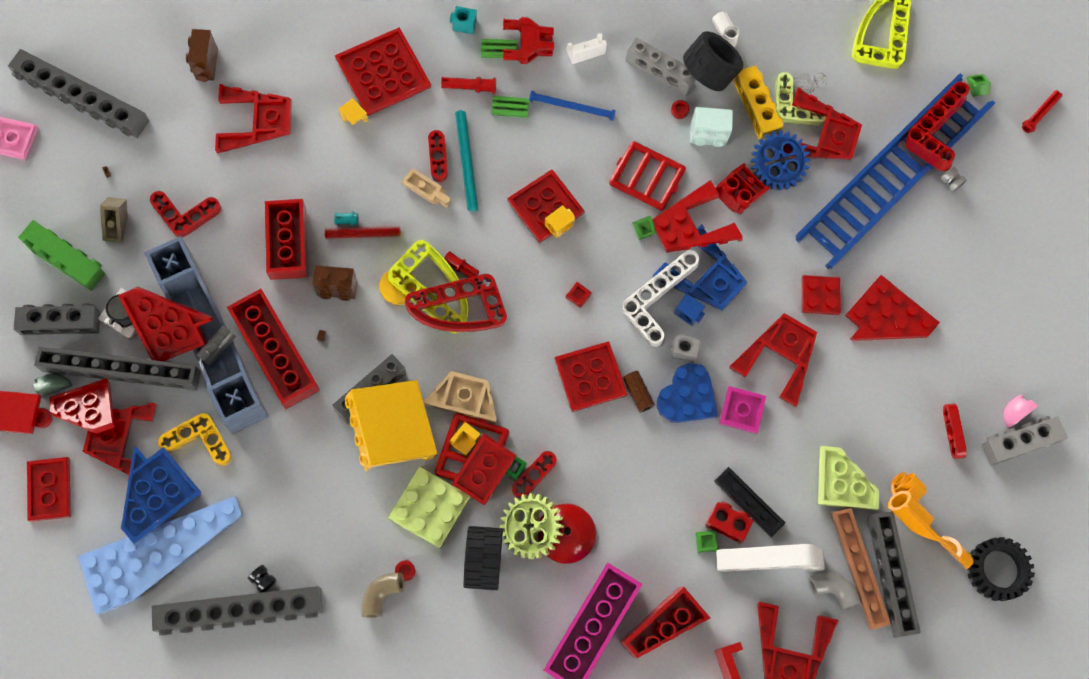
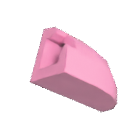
[1003,395,1038,428]

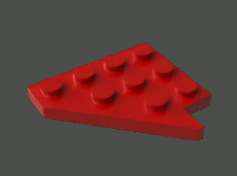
[118,287,213,362]

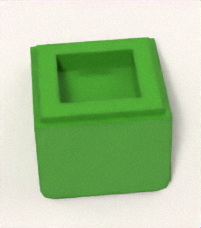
[966,74,991,97]

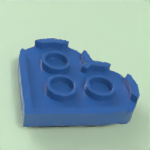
[657,363,718,423]

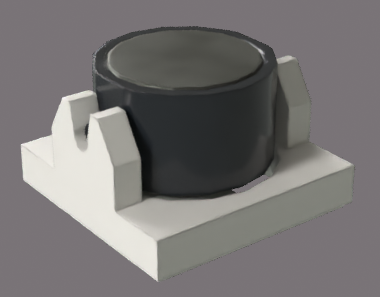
[98,288,137,340]

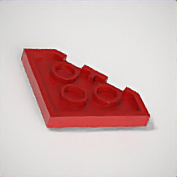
[49,378,115,434]

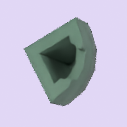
[34,373,73,397]

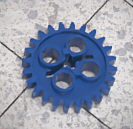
[750,130,811,191]

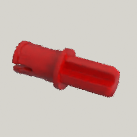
[444,251,479,277]

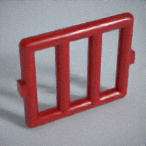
[609,141,686,211]
[434,413,509,480]

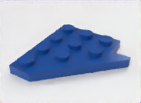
[121,447,201,545]

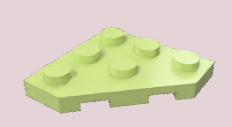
[818,446,879,511]

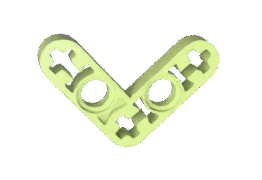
[775,72,826,126]

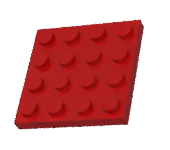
[335,27,432,116]

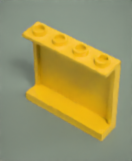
[345,380,437,471]

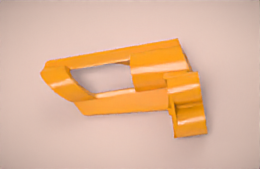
[888,472,973,570]

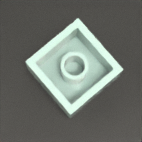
[690,107,733,147]

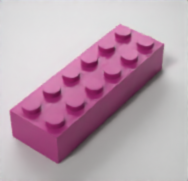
[543,562,642,679]

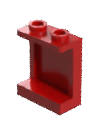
[714,642,743,679]

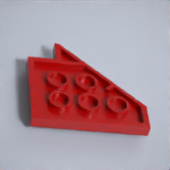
[845,275,940,341]

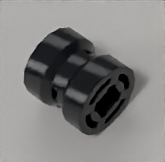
[247,565,277,593]

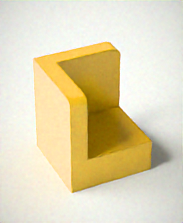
[339,98,368,125]
[450,422,481,456]

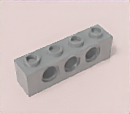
[625,37,696,96]
[981,416,1068,466]

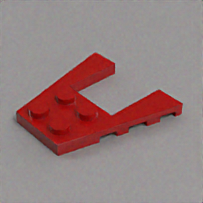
[215,84,292,153]
[783,87,862,160]
[652,180,743,253]
[729,313,817,407]
[757,602,839,679]

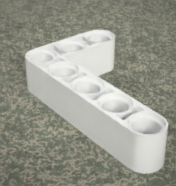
[623,250,699,347]
[716,544,824,572]

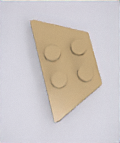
[423,371,497,423]

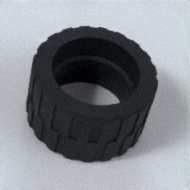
[683,31,744,91]
[463,526,503,590]

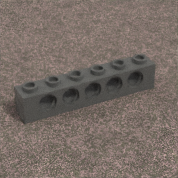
[867,512,921,638]

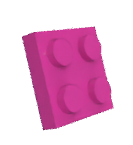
[719,386,766,434]

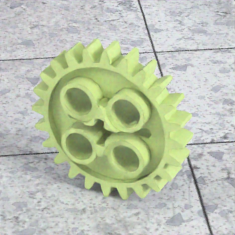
[499,493,564,560]

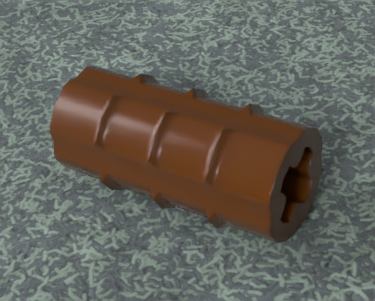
[623,370,655,413]

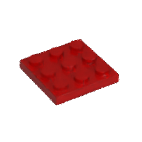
[507,169,585,243]
[554,341,627,412]

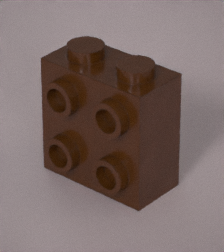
[186,29,218,82]
[312,265,358,301]

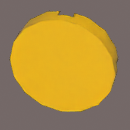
[379,270,416,305]

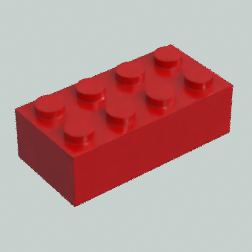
[265,199,308,280]

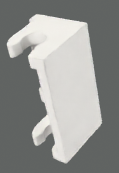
[566,33,607,64]

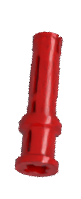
[441,77,496,94]

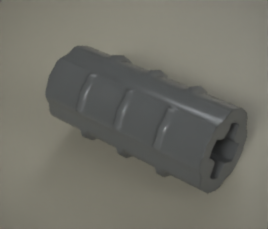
[197,325,236,366]

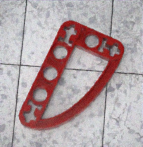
[404,274,507,332]

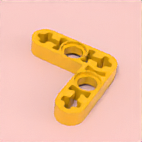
[158,413,232,466]

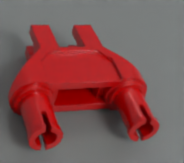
[503,17,554,64]

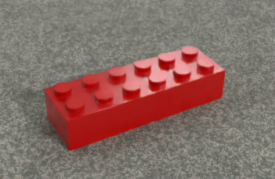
[227,288,320,410]

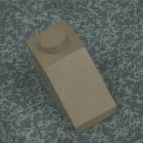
[100,197,128,242]

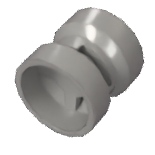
[940,167,967,193]

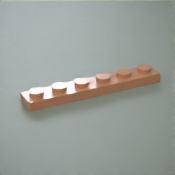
[831,508,891,630]

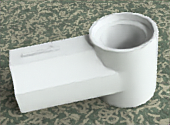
[712,11,740,47]

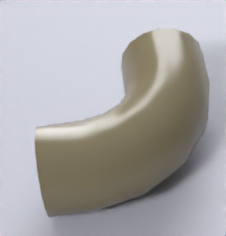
[361,572,405,618]

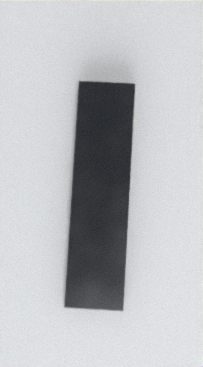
[714,466,786,537]

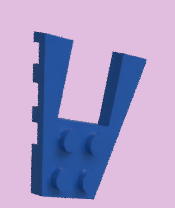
[653,224,747,311]

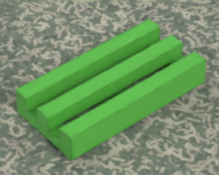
[481,39,517,58]
[492,96,529,118]

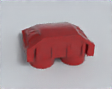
[716,163,769,214]

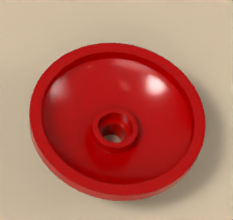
[538,504,596,564]

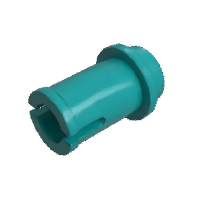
[334,211,359,226]

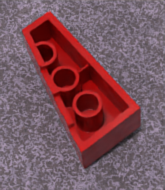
[619,587,711,658]

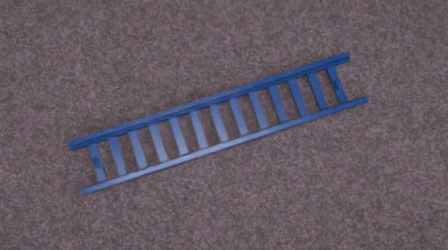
[795,73,995,269]

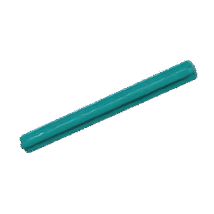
[455,110,478,212]

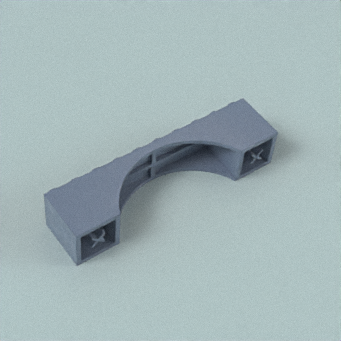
[144,236,269,434]

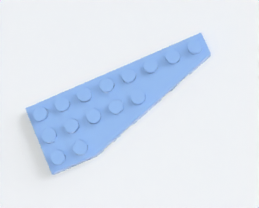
[78,496,243,615]

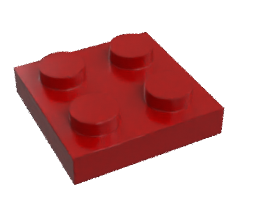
[801,275,841,315]

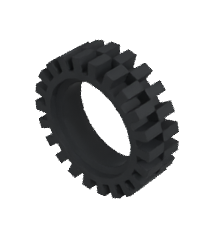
[968,537,1035,601]

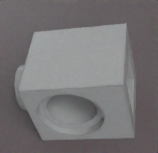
[670,334,701,363]

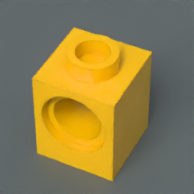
[545,205,575,239]

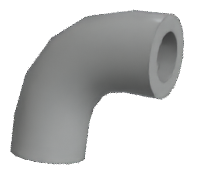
[808,573,861,610]

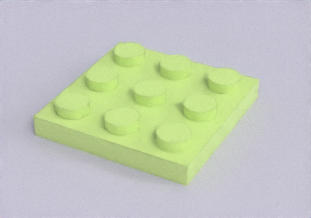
[388,467,471,549]

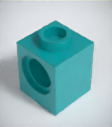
[450,6,477,34]

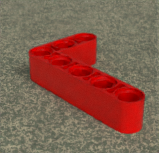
[905,82,970,172]

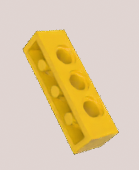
[733,65,784,140]

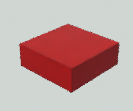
[565,282,592,308]

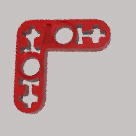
[150,191,221,237]

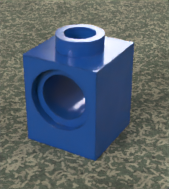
[674,293,705,326]

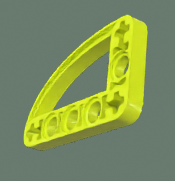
[852,0,911,69]
[388,240,468,334]

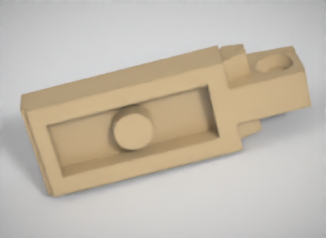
[402,168,451,208]

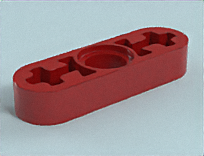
[428,130,448,182]
[943,403,967,459]
[512,451,557,499]

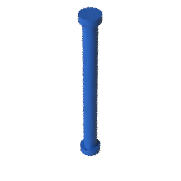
[529,91,616,121]

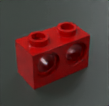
[705,501,754,544]

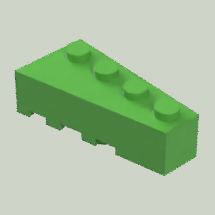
[18,220,106,291]

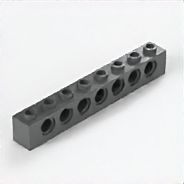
[8,49,149,138]
[34,347,201,390]
[151,586,323,636]

